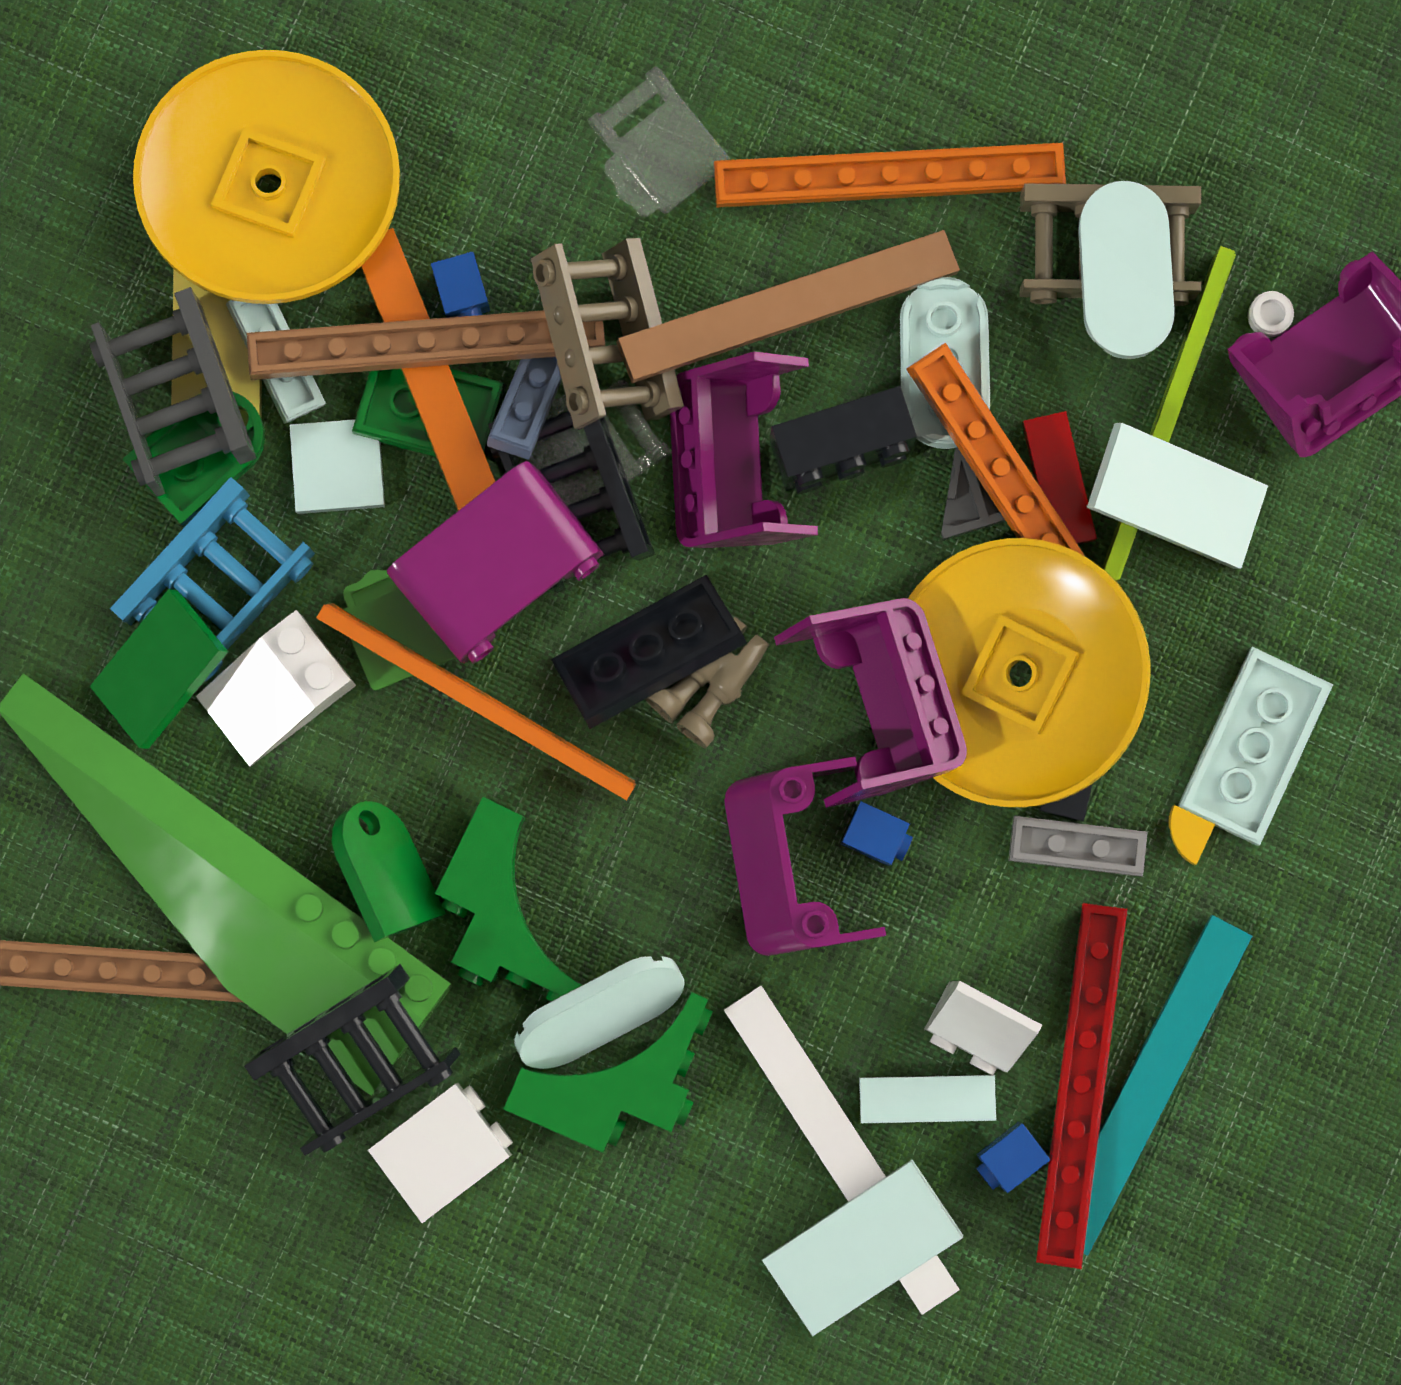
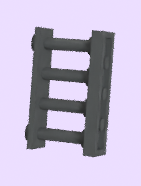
[90,287,257,497]

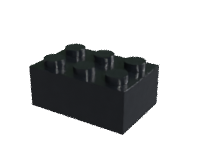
[770,386,917,494]

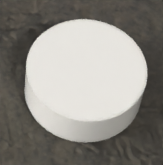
[1247,291,1294,338]

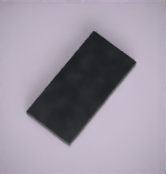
[551,575,747,729]

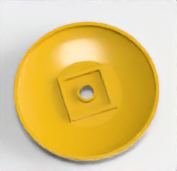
[133,50,400,304]
[907,538,1150,807]

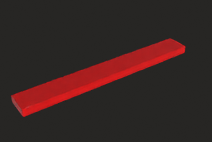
[1036,903,1128,1269]

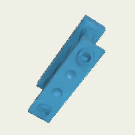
[110,477,315,682]

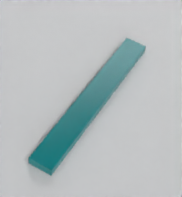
[1084,915,1253,1256]

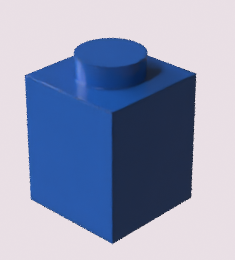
[431,252,490,318]
[841,801,913,866]
[976,1122,1051,1193]

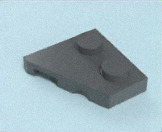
[941,447,1006,541]

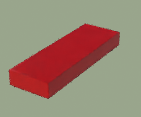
[1022,411,1097,545]

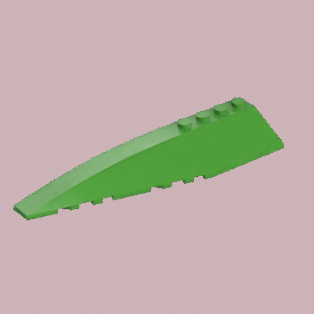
[0,673,452,1096]

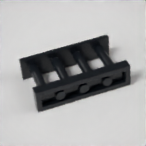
[487,411,656,593]
[244,964,461,1156]

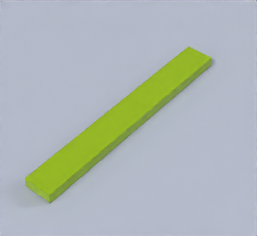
[1102,246,1236,582]

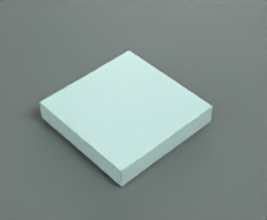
[290,420,385,514]

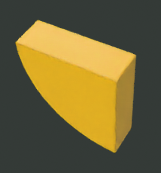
[1168,805,1215,865]

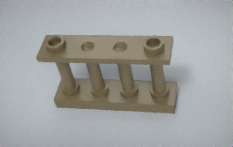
[1020,183,1201,306]
[531,238,684,429]

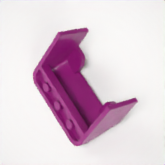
[670,351,818,548]
[774,598,967,808]
[724,756,886,956]

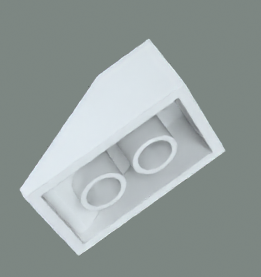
[196,610,356,767]
[924,981,1042,1076]

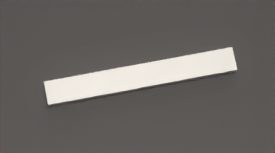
[724,986,959,1315]

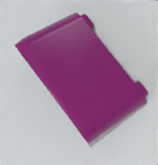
[1228,251,1401,457]
[387,461,604,664]

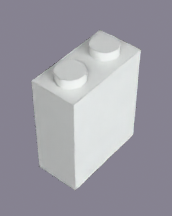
[368,1083,513,1223]

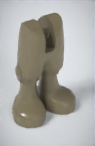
[645,617,770,748]

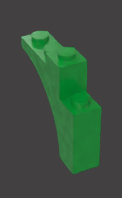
[435,797,582,1001]
[503,992,713,1153]

